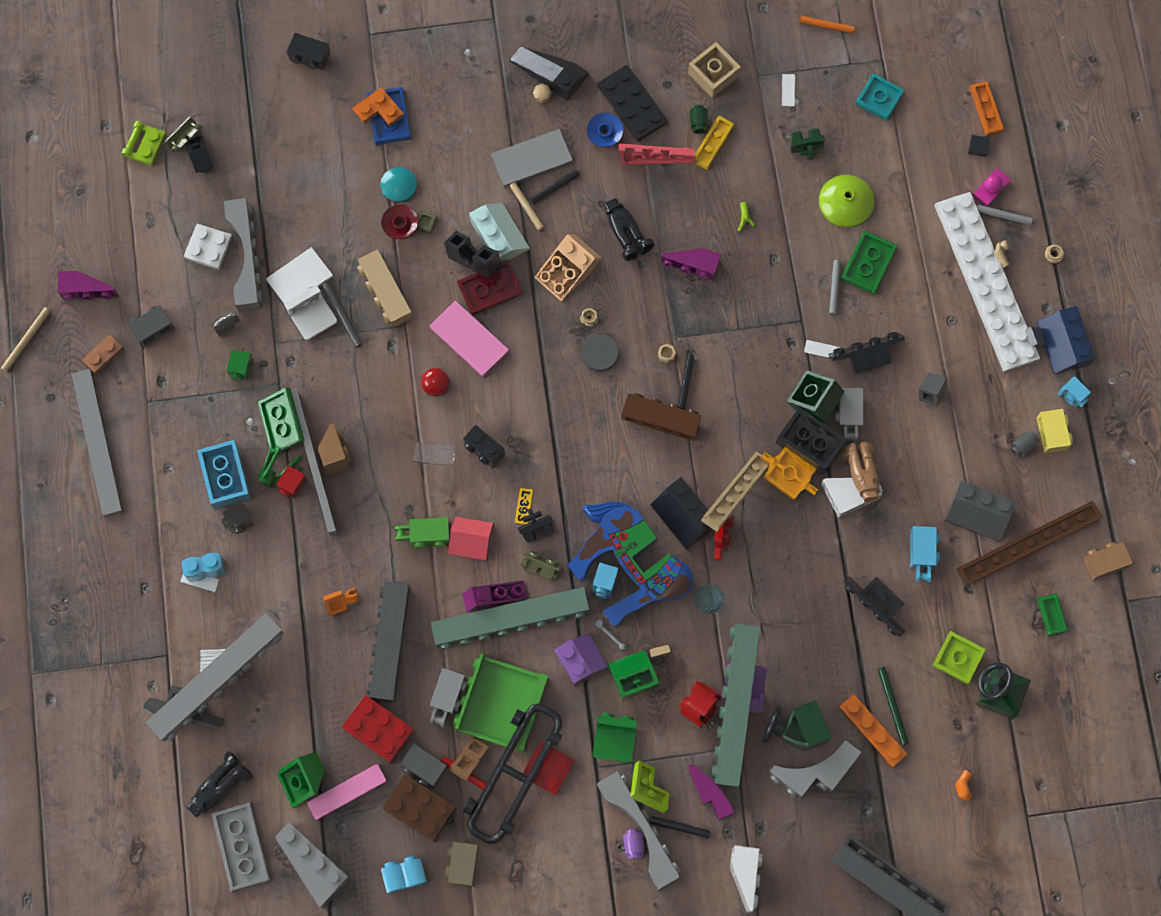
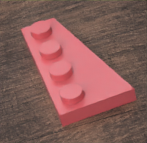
[619,144,696,165]

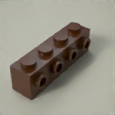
[621,393,702,441]

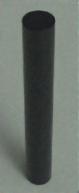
[530,169,580,204]
[678,354,694,410]
[650,816,711,839]

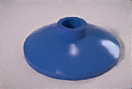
[587,113,623,147]

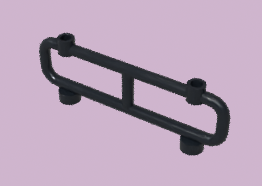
[463,704,563,844]

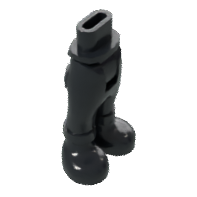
[604,198,655,261]
[186,751,254,818]

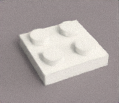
[183,224,232,270]

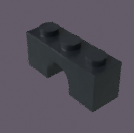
[444,231,502,279]

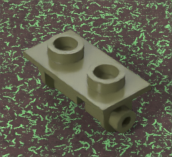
[165,116,202,153]
[520,551,562,580]

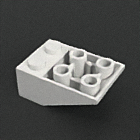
[730,846,762,913]

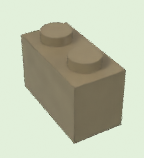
[445,842,479,887]

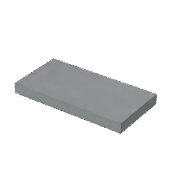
[491,129,573,188]
[211,802,271,892]

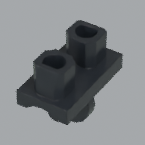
[517,508,553,543]

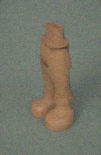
[840,442,880,503]

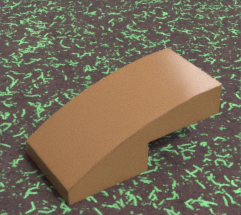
[449,736,489,781]

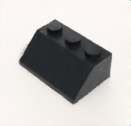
[650,477,713,550]

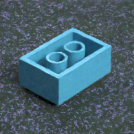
[197,440,252,510]

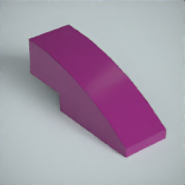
[687,764,734,821]

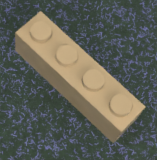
[357,249,413,328]

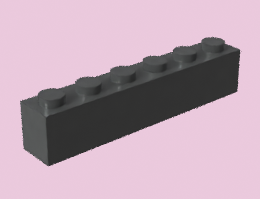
[367,581,410,703]
[831,835,951,916]

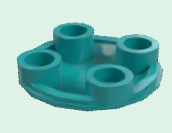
[380,167,417,202]

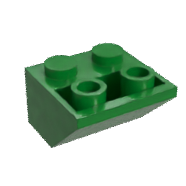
[608,650,659,701]

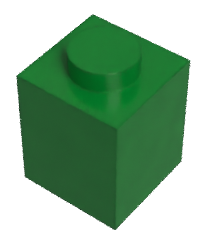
[227,350,253,381]

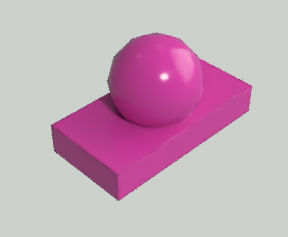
[973,168,1011,207]

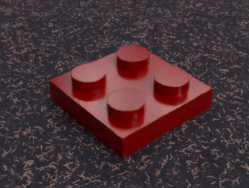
[523,741,575,796]

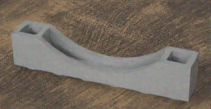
[224,198,263,312]
[597,771,681,891]

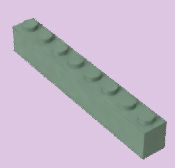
[431,587,589,650]
[711,622,760,787]

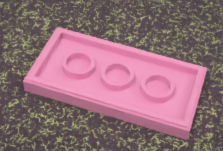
[429,301,509,377]

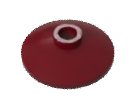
[381,204,418,240]

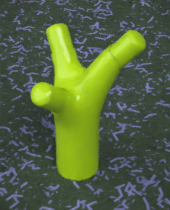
[738,202,755,232]

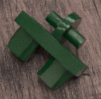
[790,128,825,160]

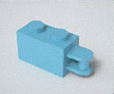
[910,526,940,582]

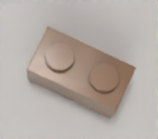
[1083,541,1133,581]

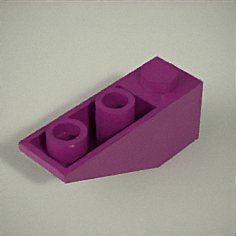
[660,248,721,280]
[58,271,119,301]
[462,580,528,613]

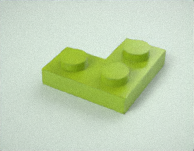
[630,761,670,813]

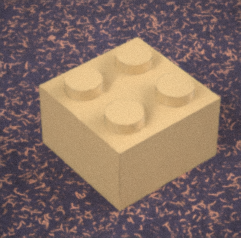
[688,42,741,98]

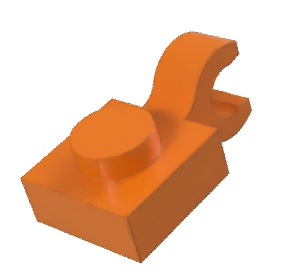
[323,588,359,616]

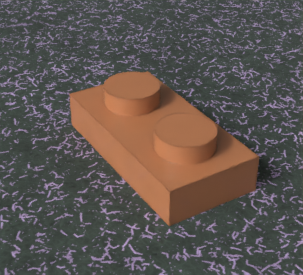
[82,334,124,374]

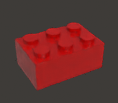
[342,695,415,764]

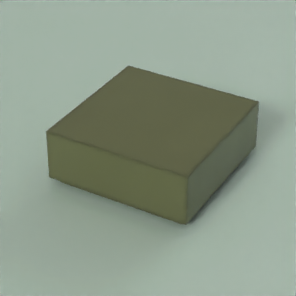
[416,210,437,234]

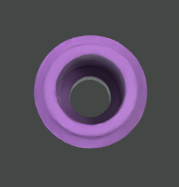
[623,829,645,859]

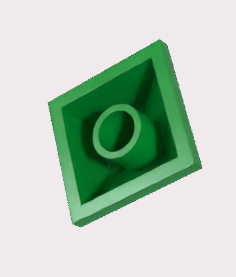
[277,752,324,809]

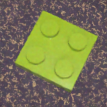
[932,631,986,685]

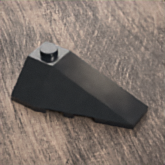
[510,47,590,101]

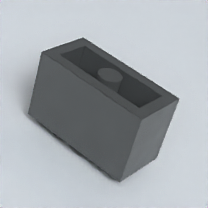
[127,305,175,348]
[400,744,448,788]

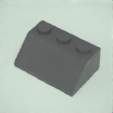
[945,481,1016,542]

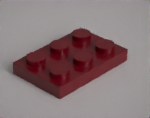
[456,260,523,316]

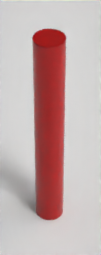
[441,756,494,793]

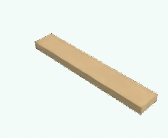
[701,451,770,532]

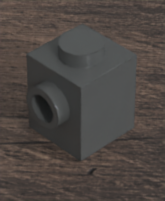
[919,372,946,406]

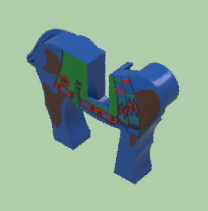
[567,501,693,628]

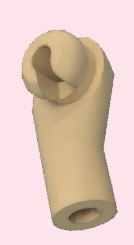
[994,240,1010,268]

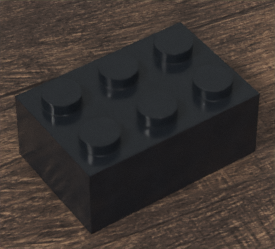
[776,407,847,475]

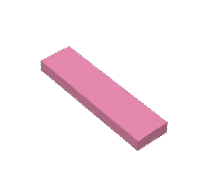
[307,764,387,821]

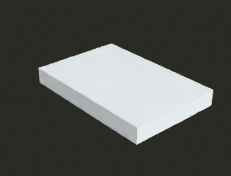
[266,247,333,304]

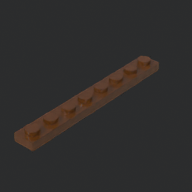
[956,501,1103,586]

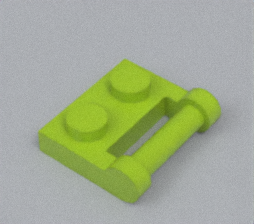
[121,121,167,167]

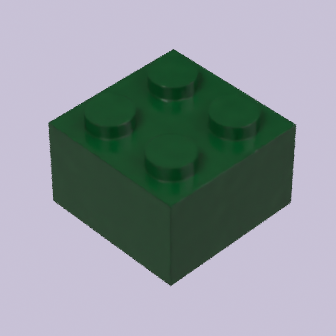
[787,370,845,423]

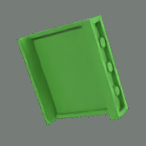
[453,654,549,753]

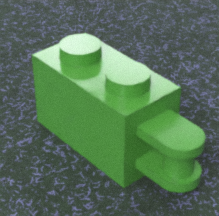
[395,517,450,549]

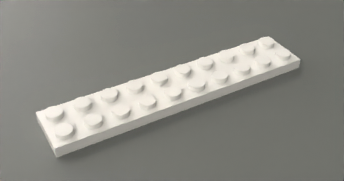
[935,192,1040,372]

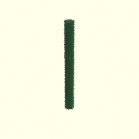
[877,667,909,745]

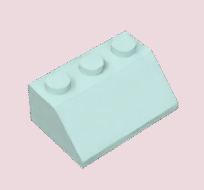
[469,203,530,262]

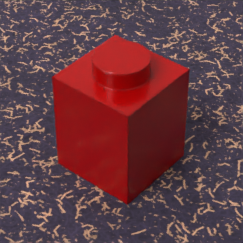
[276,465,307,498]

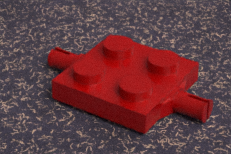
[714,514,734,561]

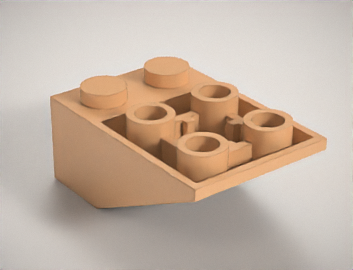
[534,234,602,302]

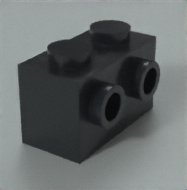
[287,33,331,70]
[463,425,505,468]

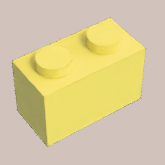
[1036,409,1073,454]

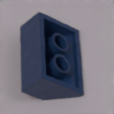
[1036,306,1095,374]

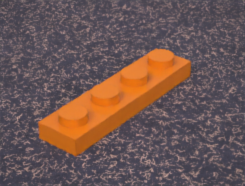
[838,694,907,768]

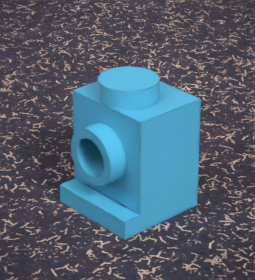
[1057,376,1091,408]

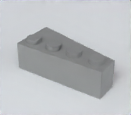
[275,822,350,909]

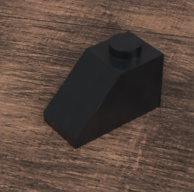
[186,135,213,173]

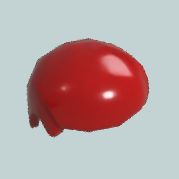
[420,368,450,397]

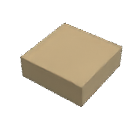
[649,645,671,660]

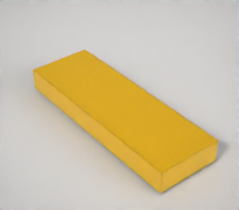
[694,116,735,170]

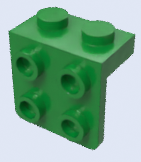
[593,713,637,763]

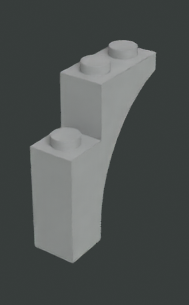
[768,740,861,798]

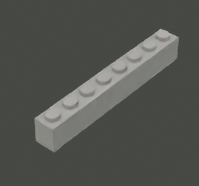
[145,613,284,742]

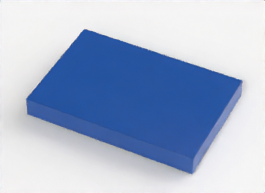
[367,87,411,145]

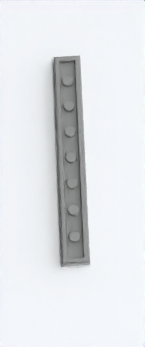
[72,369,123,517]
[291,388,338,537]

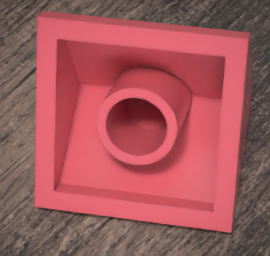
[448,517,493,561]

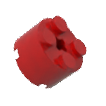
[679,681,723,729]

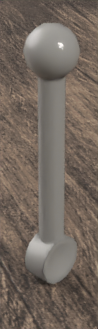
[595,620,627,651]

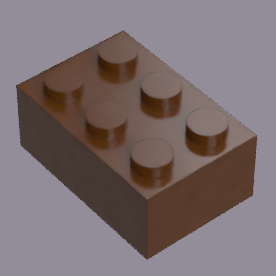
[383,774,456,843]

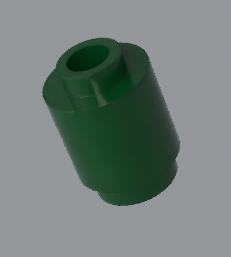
[690,105,709,134]

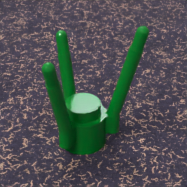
[257,447,302,487]

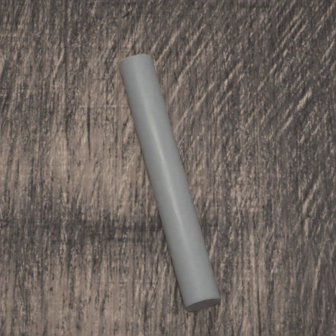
[977,205,1033,225]
[829,260,841,315]

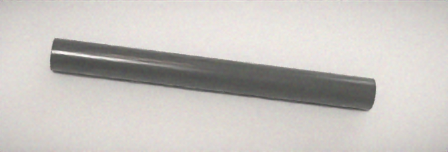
[322,281,362,348]

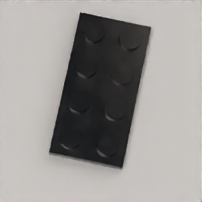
[597,65,668,142]

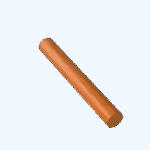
[800,16,854,34]

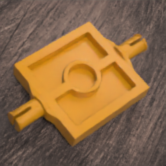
[761,447,818,501]

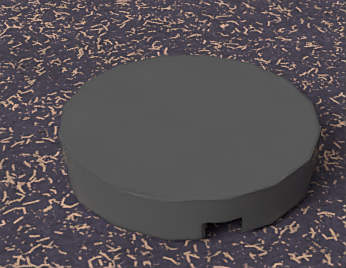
[581,334,619,372]

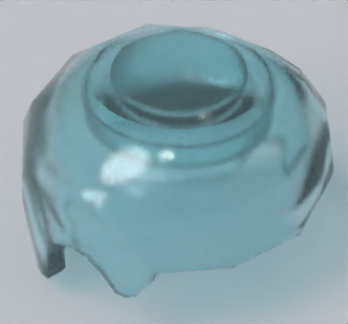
[694,584,724,614]

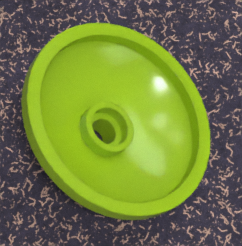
[819,175,875,228]

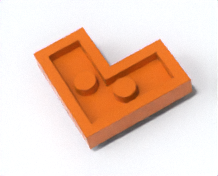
[352,87,404,127]

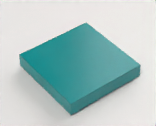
[855,73,905,122]

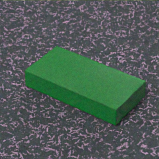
[1037,593,1068,636]

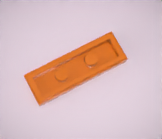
[969,81,1004,136]

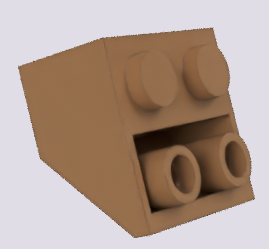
[318,423,351,476]

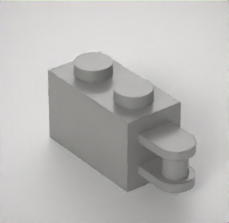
[835,388,863,442]
[429,668,467,728]

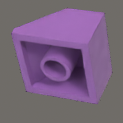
[555,633,608,687]

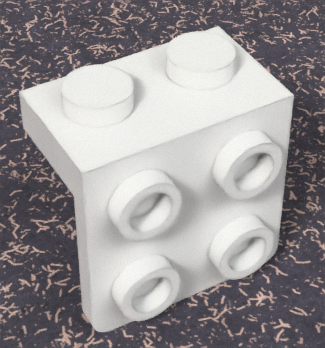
[284,285,337,340]

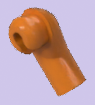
[955,770,973,801]

